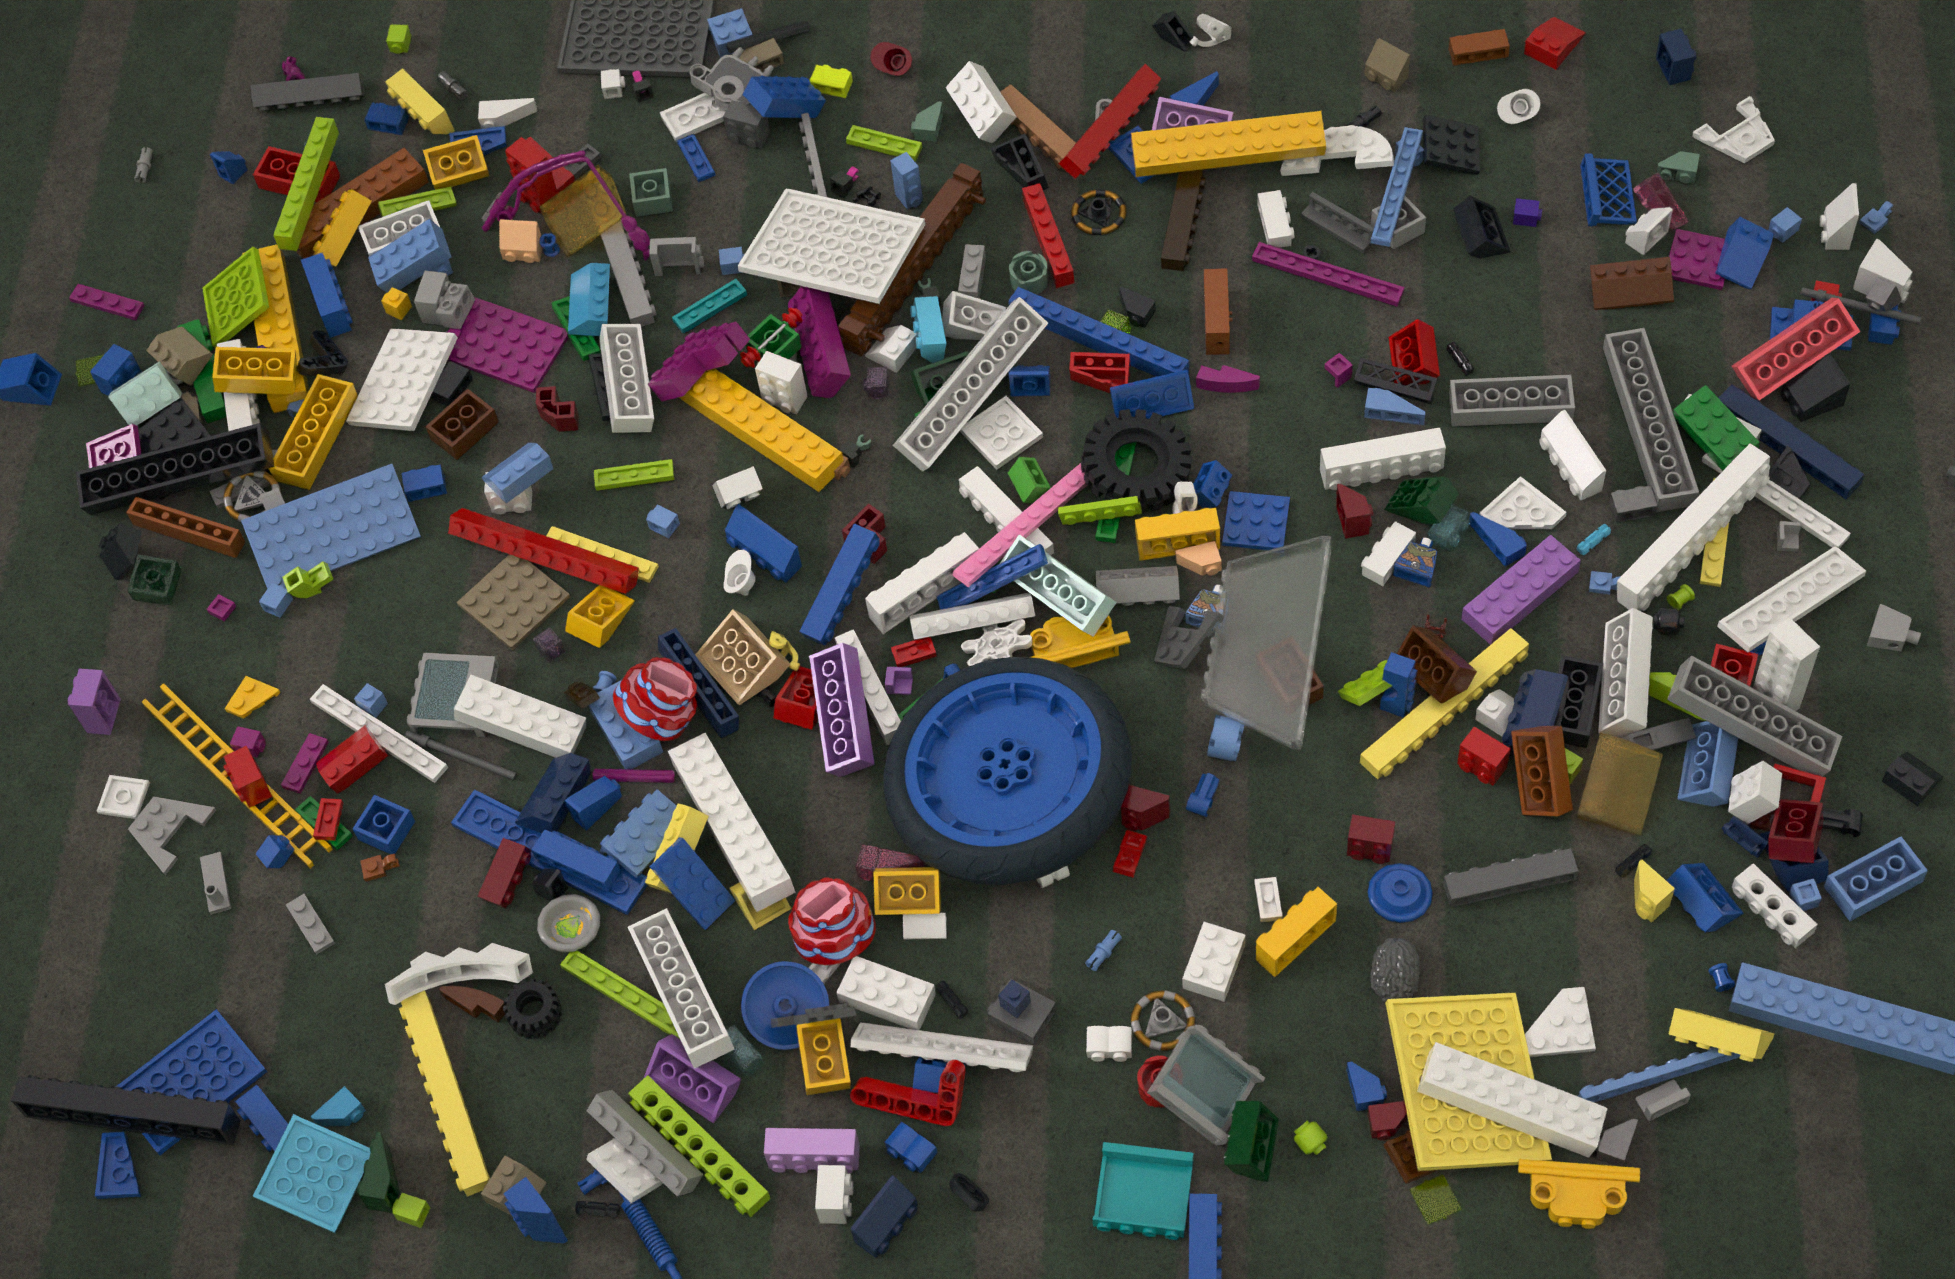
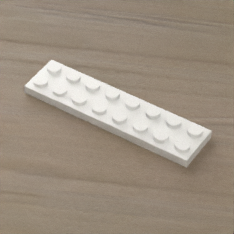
[1717,546,1866,652]
[851,1022,1033,1072]

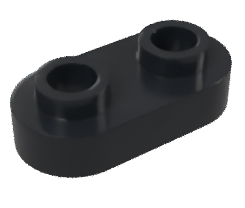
[949,1173,989,1211]

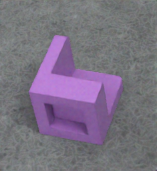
[885,667,913,695]

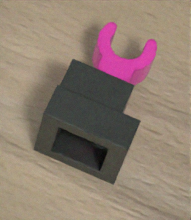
[632,70,654,103]
[830,167,859,199]

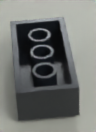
[1554,655,1604,748]

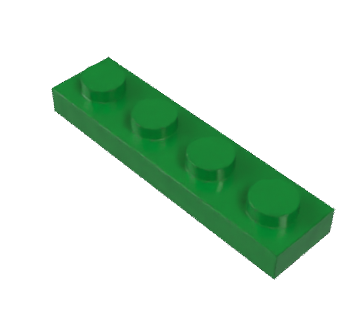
[552,297,601,361]

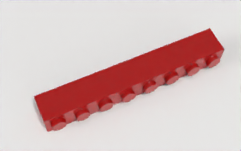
[1058,64,1161,179]

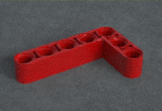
[850,1060,965,1126]

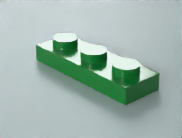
[295,796,353,851]

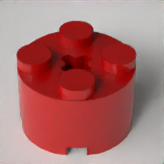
[1137,1056,1183,1108]

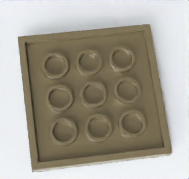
[457,554,570,651]

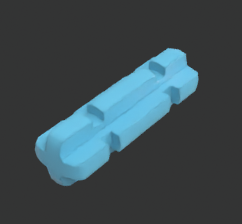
[1577,524,1611,555]

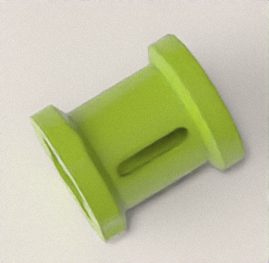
[1667,584,1695,610]

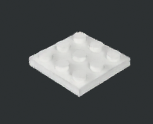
[960,396,1043,470]

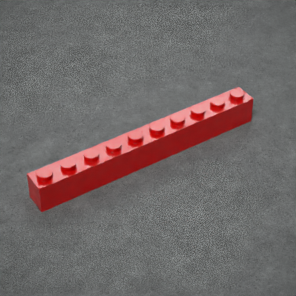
[448,508,639,594]

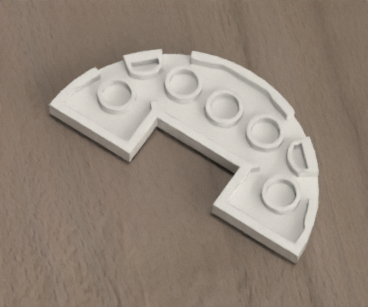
[1280,125,1394,176]

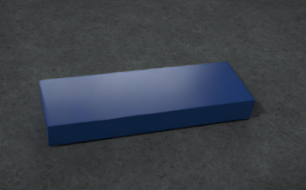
[677,134,716,182]

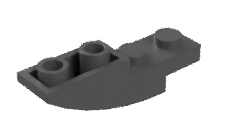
[1607,718,1696,763]

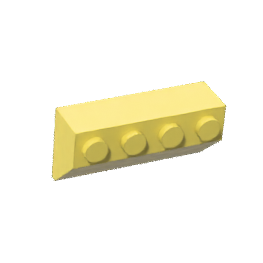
[385,69,455,134]
[645,803,709,894]
[1669,1008,1774,1062]

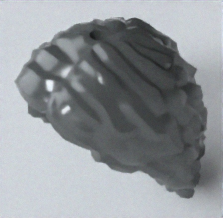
[1370,938,1420,1002]

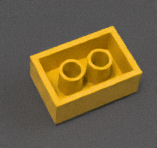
[423,135,490,190]
[874,867,941,915]
[797,1018,850,1095]

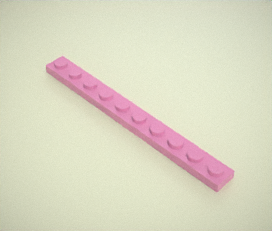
[953,463,1087,587]

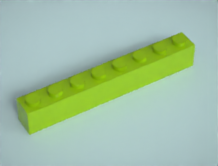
[273,117,339,251]

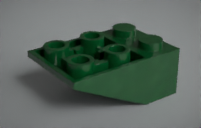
[1384,477,1459,524]
[357,1132,400,1213]

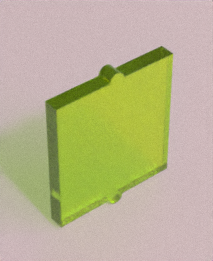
[75,354,105,387]
[1409,1175,1462,1225]

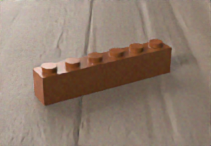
[126,497,245,558]

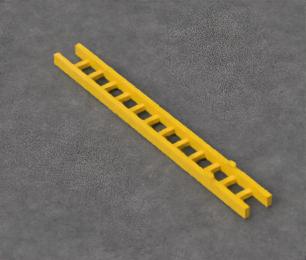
[142,683,333,869]

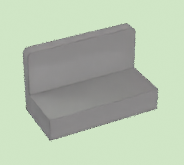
[1635,1080,1691,1121]

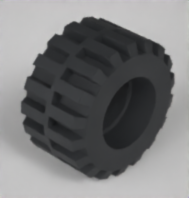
[503,979,562,1039]

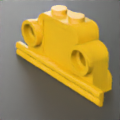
[1030,615,1130,668]
[1518,1159,1640,1229]

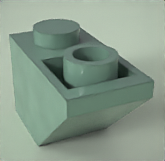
[1656,151,1700,183]

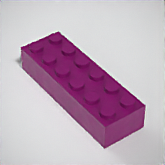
[788,286,851,398]

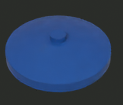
[741,961,829,1050]

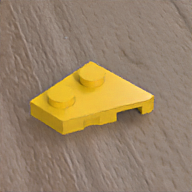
[225,676,280,719]

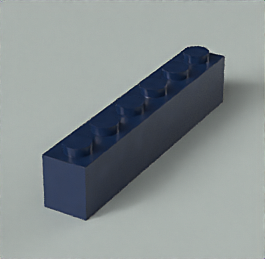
[658,628,739,738]

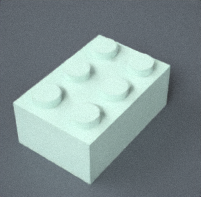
[108,361,182,425]

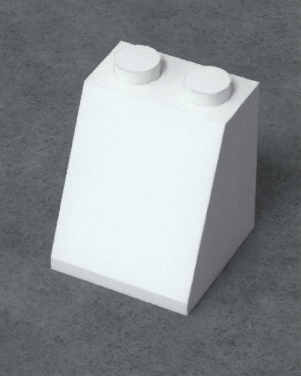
[1853,239,1913,306]

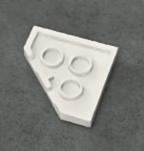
[1479,476,1567,529]
[1525,987,1596,1057]

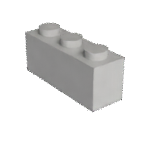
[958,244,986,299]

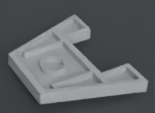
[128,797,216,875]

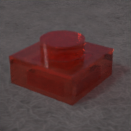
[1750,810,1775,831]

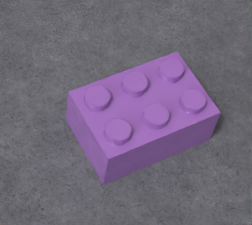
[68,669,121,735]

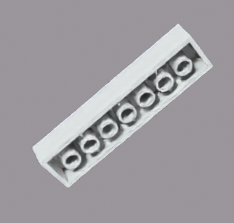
[628,908,734,1069]
[1417,1042,1607,1158]

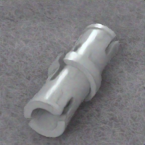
[134,147,153,183]

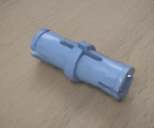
[1085,930,1122,971]

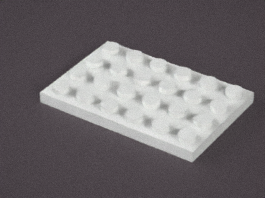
[346,329,458,431]

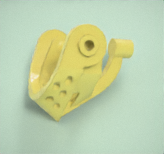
[769,631,800,671]

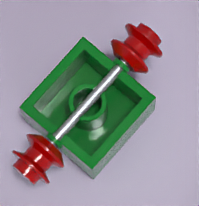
[740,307,803,368]

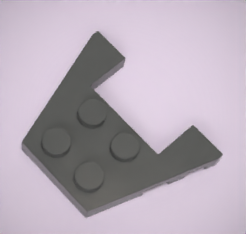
[1154,606,1225,669]
[771,1003,856,1028]

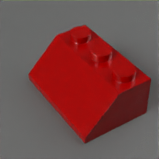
[1388,319,1440,385]
[316,725,388,793]

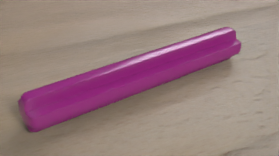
[593,769,675,783]

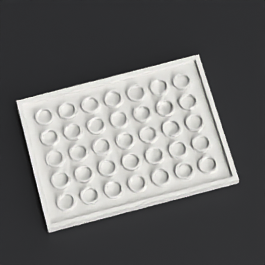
[738,188,925,304]

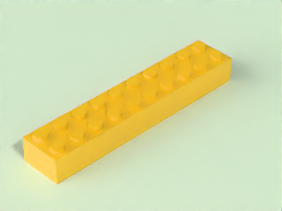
[1131,111,1326,177]
[242,244,309,413]
[678,368,844,492]

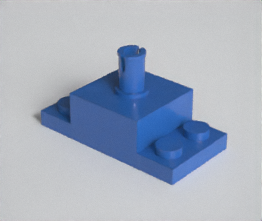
[1770,300,1853,351]

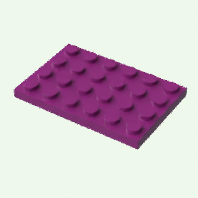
[447,297,569,393]

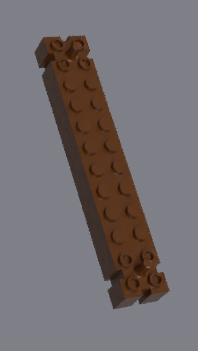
[838,163,986,357]

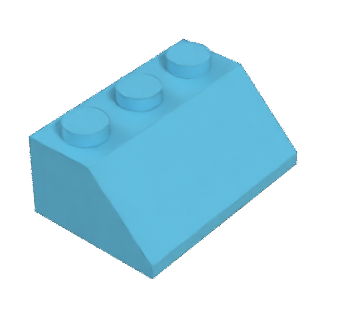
[910,296,946,363]

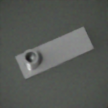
[200,852,231,915]

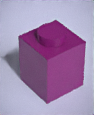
[230,726,266,758]

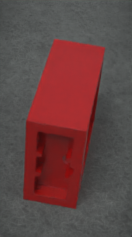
[1771,764,1826,812]

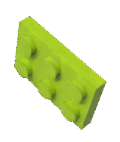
[1338,660,1392,706]

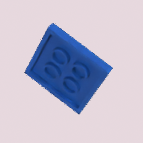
[1222,491,1290,552]

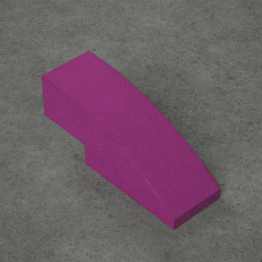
[1196,365,1260,393]

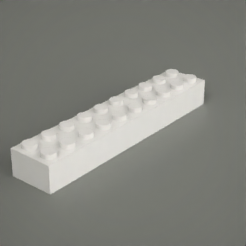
[893,297,1048,471]
[1617,444,1770,611]
[668,733,795,912]

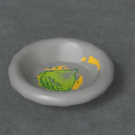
[537,894,600,952]

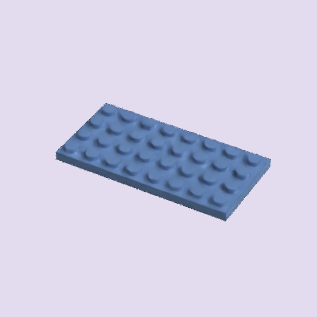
[241,464,421,589]

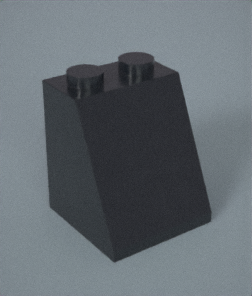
[1780,354,1850,422]

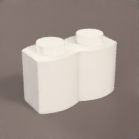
[1172,482,1198,514]
[1086,1026,1132,1062]

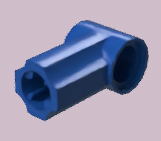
[1186,773,1219,817]

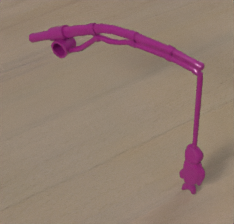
[482,151,650,261]

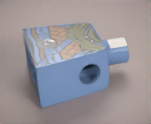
[1186,585,1229,635]

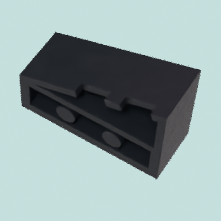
[991,134,1049,190]

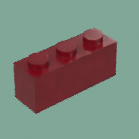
[477,838,532,909]

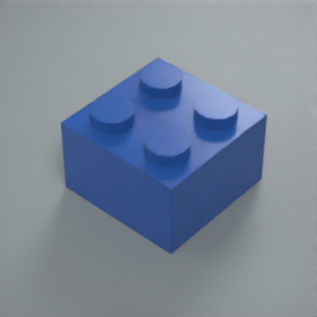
[90,344,142,396]
[353,795,415,854]

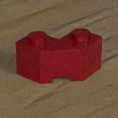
[536,386,579,432]

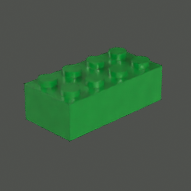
[1673,385,1760,471]

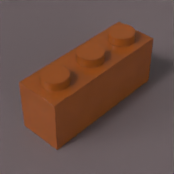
[1449,29,1510,66]

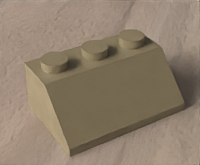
[146,326,213,385]

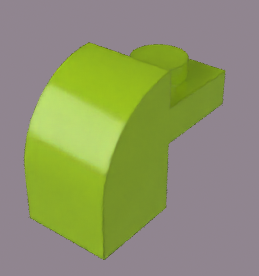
[282,561,333,598]

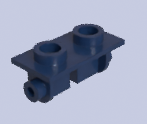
[1722,816,1769,858]

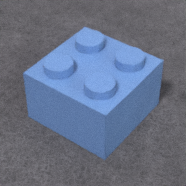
[707,8,753,58]

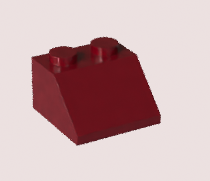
[1336,484,1373,539]
[1121,785,1170,831]

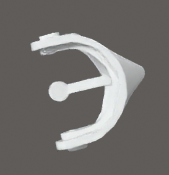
[1190,14,1232,47]

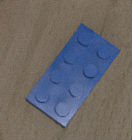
[1110,370,1194,419]
[649,837,735,930]

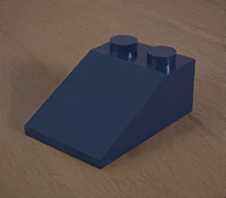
[1759,831,1829,891]

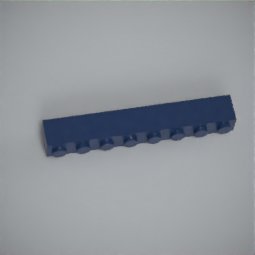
[1719,384,1864,499]

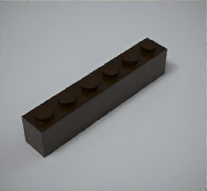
[1161,170,1206,271]

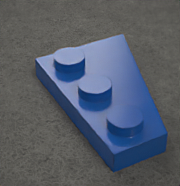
[450,126,507,155]
[95,1132,141,1199]

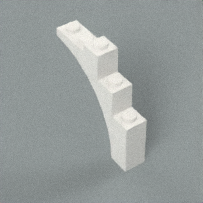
[385,943,533,1005]

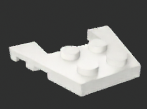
[1692,96,1775,163]

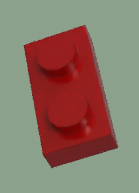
[891,637,937,667]
[313,798,343,841]

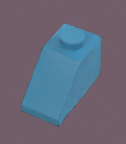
[311,1086,366,1126]

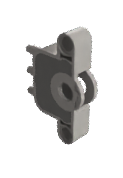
[690,48,774,111]

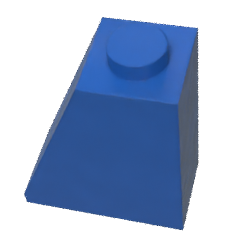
[565,776,622,831]

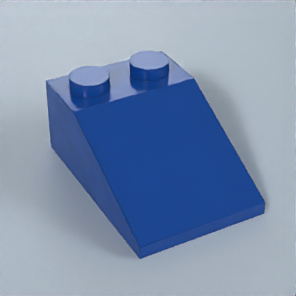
[1715,217,1774,289]

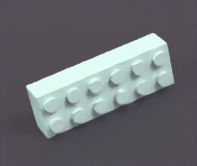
[1000,535,1117,637]

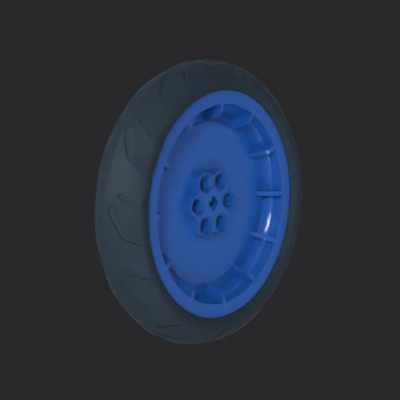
[883,657,1132,885]

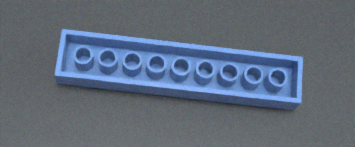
[1729,962,1955,1075]

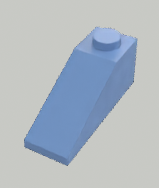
[1364,388,1425,425]

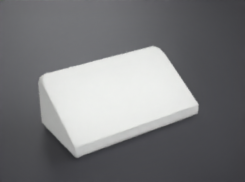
[903,913,947,939]

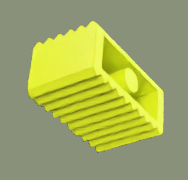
[810,65,853,98]

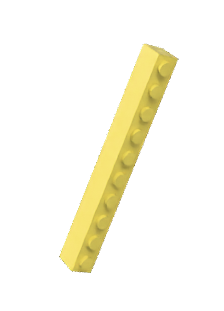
[1360,628,1529,779]
[399,990,490,1197]

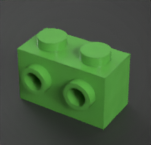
[1008,457,1051,503]

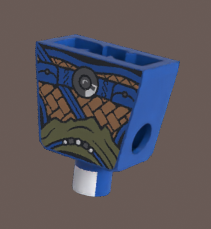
[1393,538,1437,587]

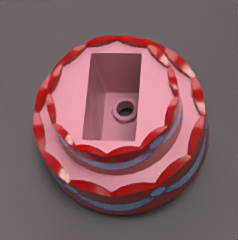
[613,657,697,741]
[788,878,876,965]

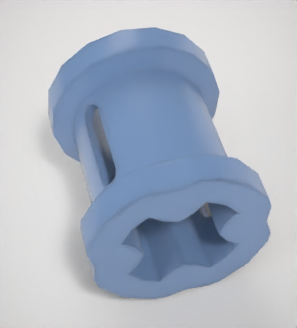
[593,671,617,693]

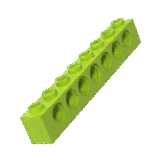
[628,1075,770,1217]

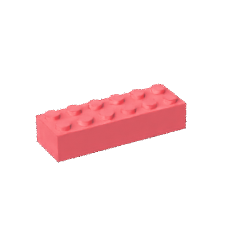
[1731,298,1860,400]

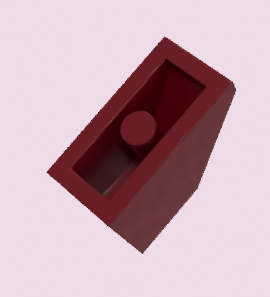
[1367,1101,1408,1141]

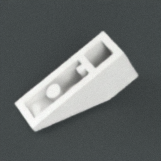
[478,98,537,129]

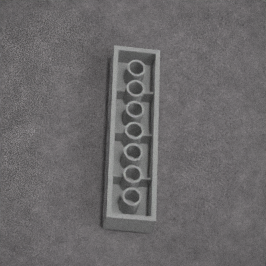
[1667,655,1842,777]

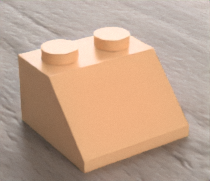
[499,220,543,263]

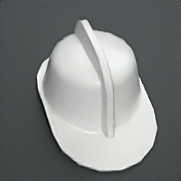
[1497,89,1540,124]
[724,550,755,596]

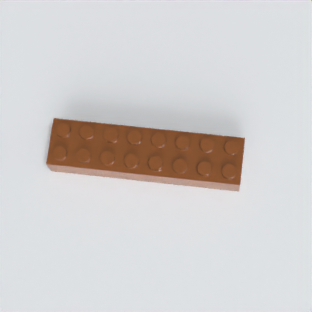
[296,148,429,259]

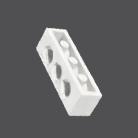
[1732,864,1818,948]

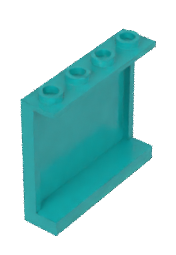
[1093,1142,1194,1240]

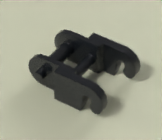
[853,186,881,207]

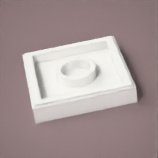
[97,775,150,819]

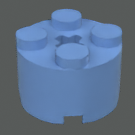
[1207,715,1245,761]

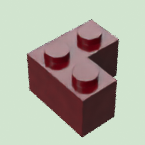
[842,503,887,564]

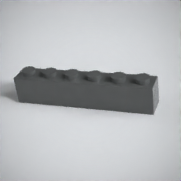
[250,73,365,111]
[1443,848,1579,907]

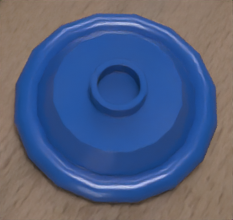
[1367,863,1433,923]

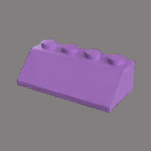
[644,1034,741,1123]

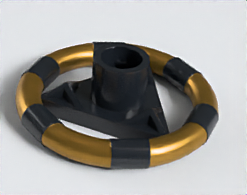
[1071,189,1127,235]

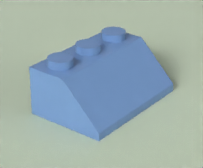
[482,443,553,504]

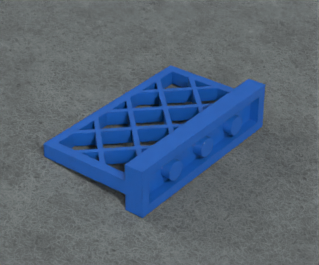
[1580,153,1637,226]

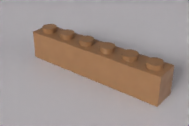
[1000,85,1076,172]

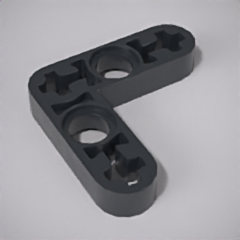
[297,330,348,376]

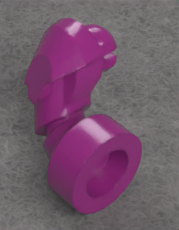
[282,56,306,81]

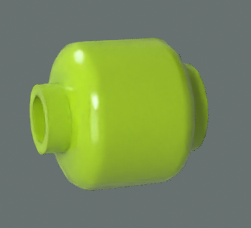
[1294,1120,1327,1155]

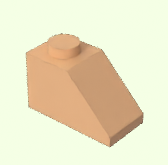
[1175,541,1222,576]

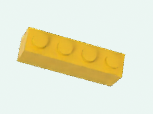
[313,189,372,267]

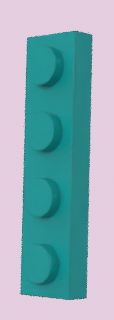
[672,279,747,334]

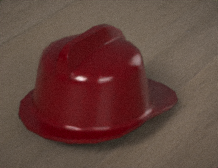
[870,42,912,76]

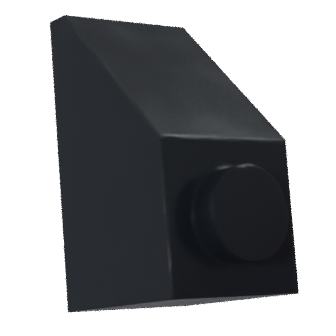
[1152,11,1193,52]
[1119,286,1156,328]
[532,868,568,901]

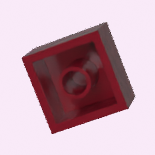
[1347,814,1395,864]

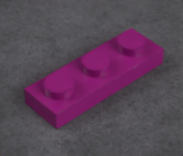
[281,733,329,794]

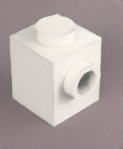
[601,69,625,99]

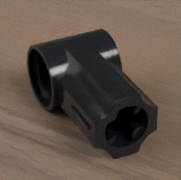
[1823,808,1863,837]

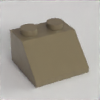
[1365,38,1410,92]
[481,1156,547,1215]

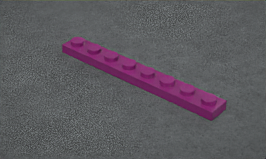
[1252,242,1405,306]

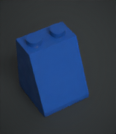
[0,353,62,406]

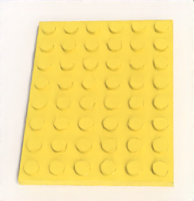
[1385,993,1552,1171]

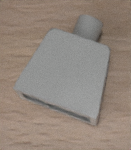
[1867,604,1921,651]

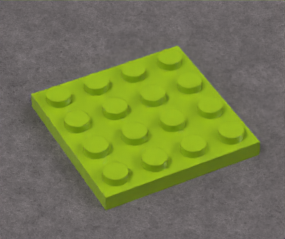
[202,247,269,347]

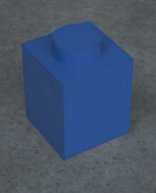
[256,835,295,868]

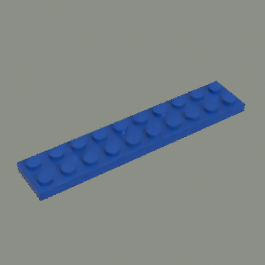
[451,789,648,915]

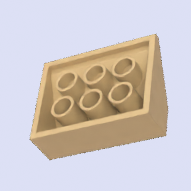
[695,609,790,705]

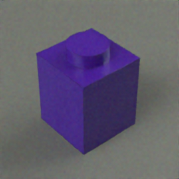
[1513,198,1542,227]

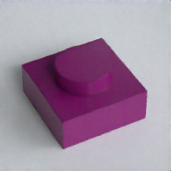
[206,594,236,622]

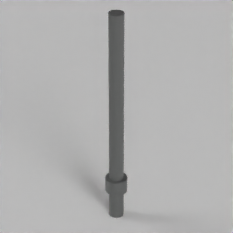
[1800,287,1921,325]
[405,730,518,781]

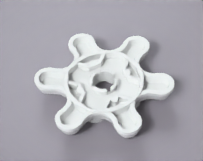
[961,619,1032,666]

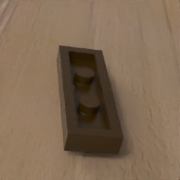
[564,682,600,709]

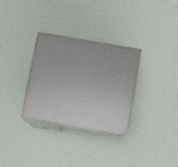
[1777,521,1801,552]

